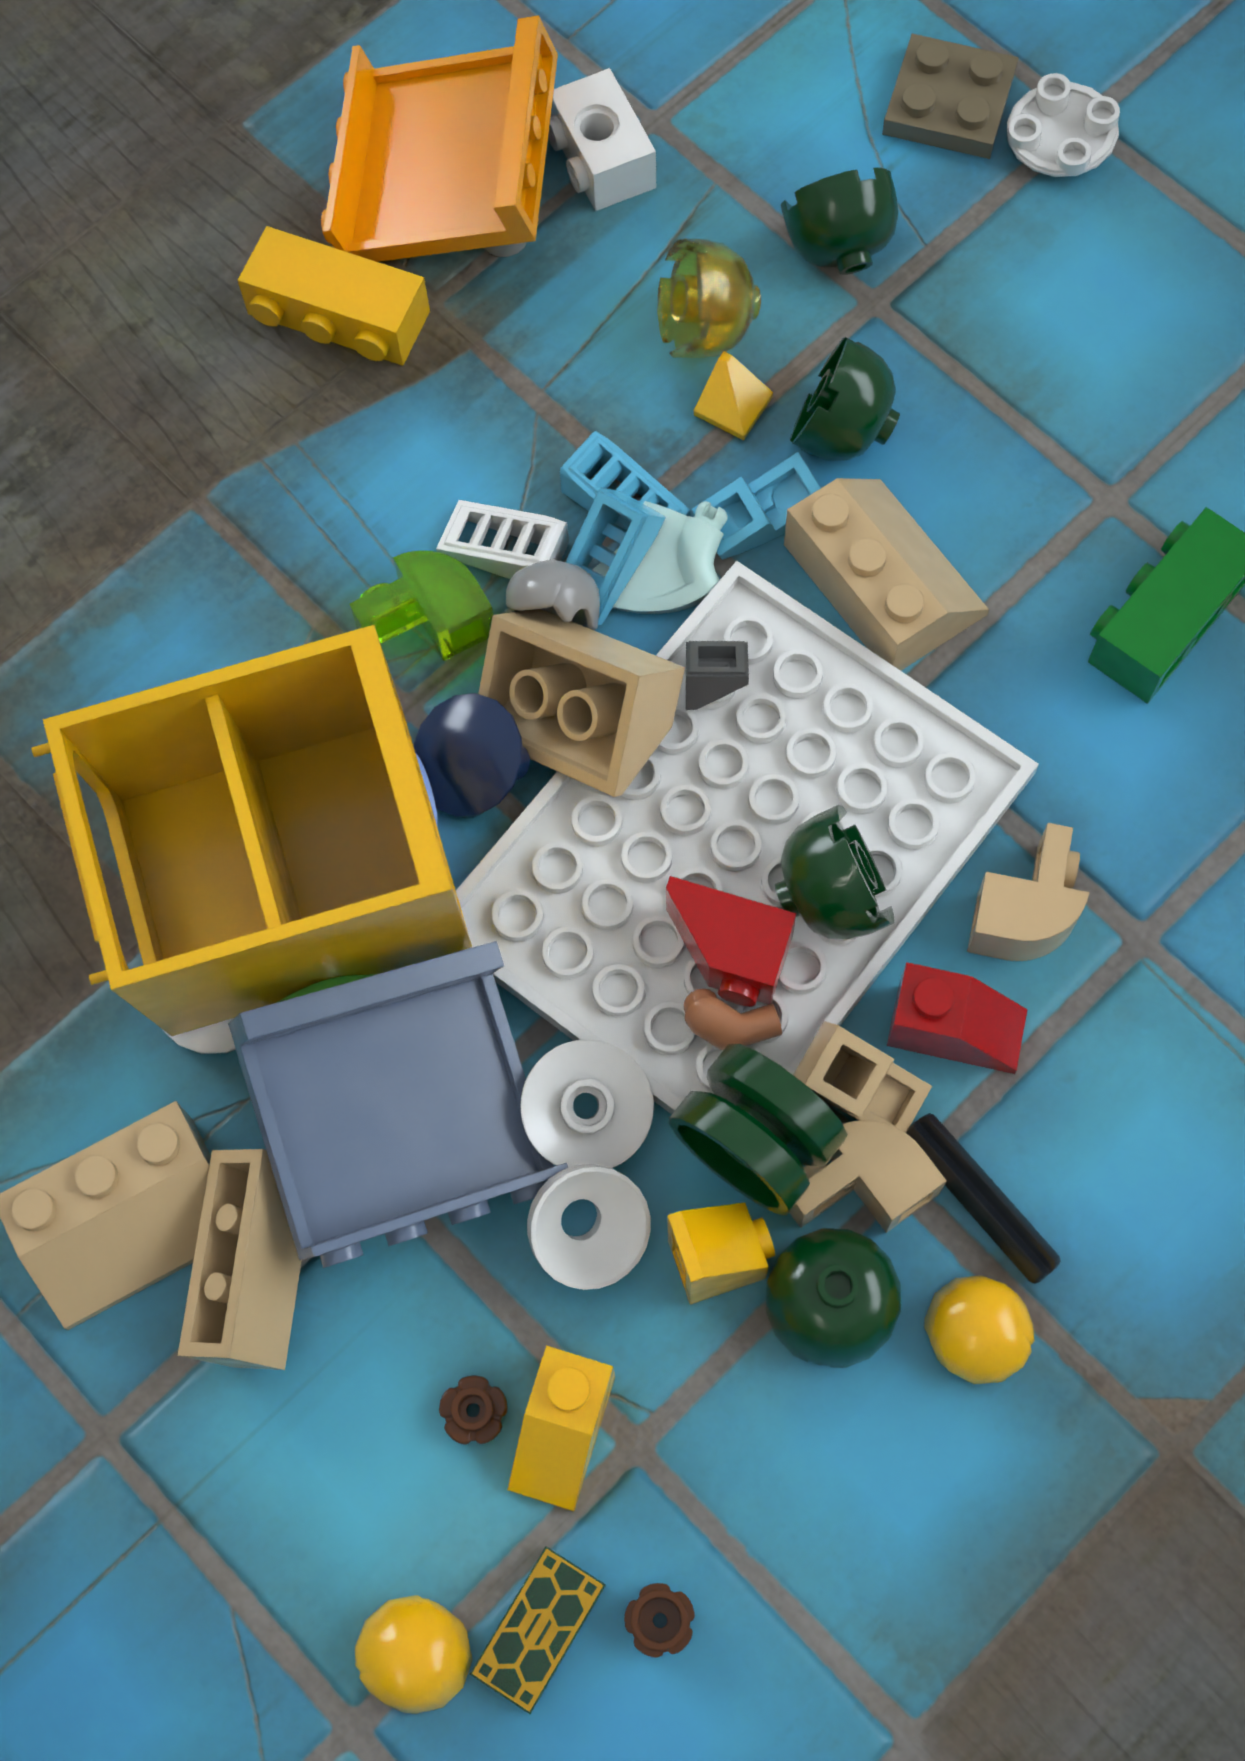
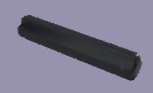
[906,1113,1061,1284]

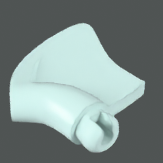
[592,501,728,614]

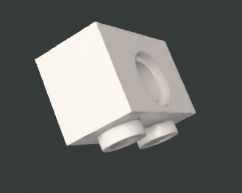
[548,68,656,211]

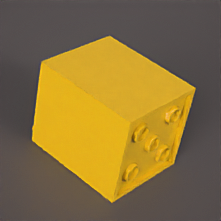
[31,625,472,1036]

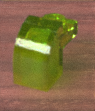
[349,550,494,661]

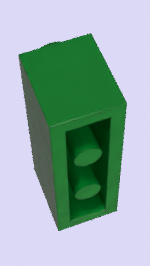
[1088,507,1245,704]

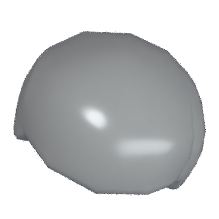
[506,559,600,630]

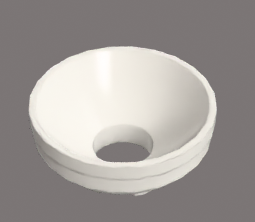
[527,1164,651,1290]

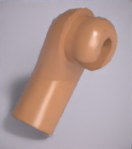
[683,988,782,1050]

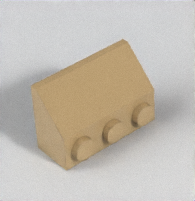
[784,478,989,671]
[478,609,685,797]
[0,1101,211,1330]

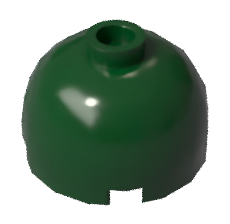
[781,168,898,275]
[790,337,900,461]
[775,805,894,940]
[766,1228,901,1368]

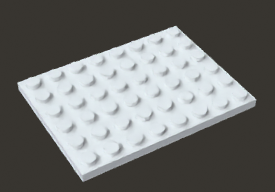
[456,561,1039,1114]

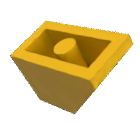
[667,1202,775,1305]
[507,1345,615,1512]

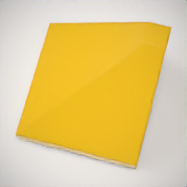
[694,351,773,440]

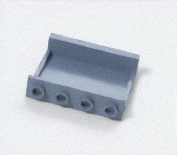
[228,941,568,1268]

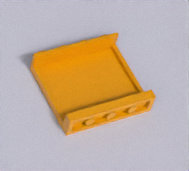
[321,15,558,262]

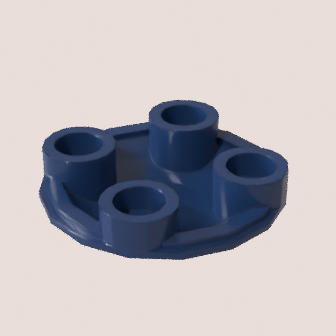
[413,693,530,819]

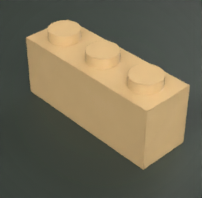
[178,1149,302,1370]

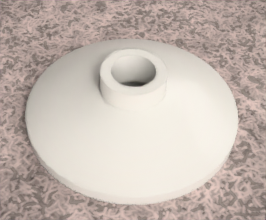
[520,1039,654,1168]

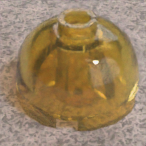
[657,238,761,359]

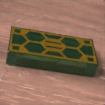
[470,1546,607,1714]

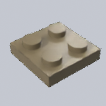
[882,33,1019,159]

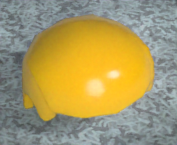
[924,1275,1034,1384]
[355,1595,473,1714]

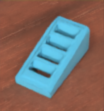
[560,431,690,530]
[566,487,666,625]

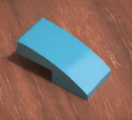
[692,452,821,560]

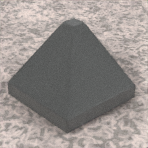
[685,641,749,710]

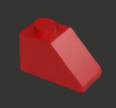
[666,876,797,1007]
[887,962,1028,1074]

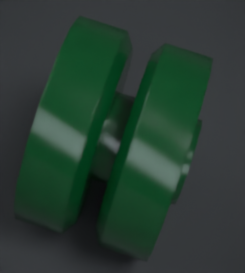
[669,1044,848,1216]

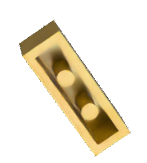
[237,226,430,366]

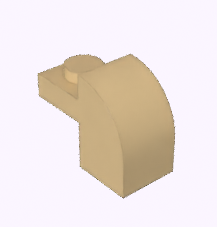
[967,823,1089,961]
[793,1021,932,1133]
[789,1120,947,1233]

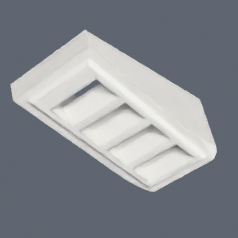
[436,500,569,579]

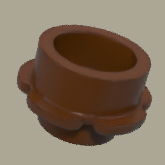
[439,1375,508,1445]
[624,1583,695,1658]

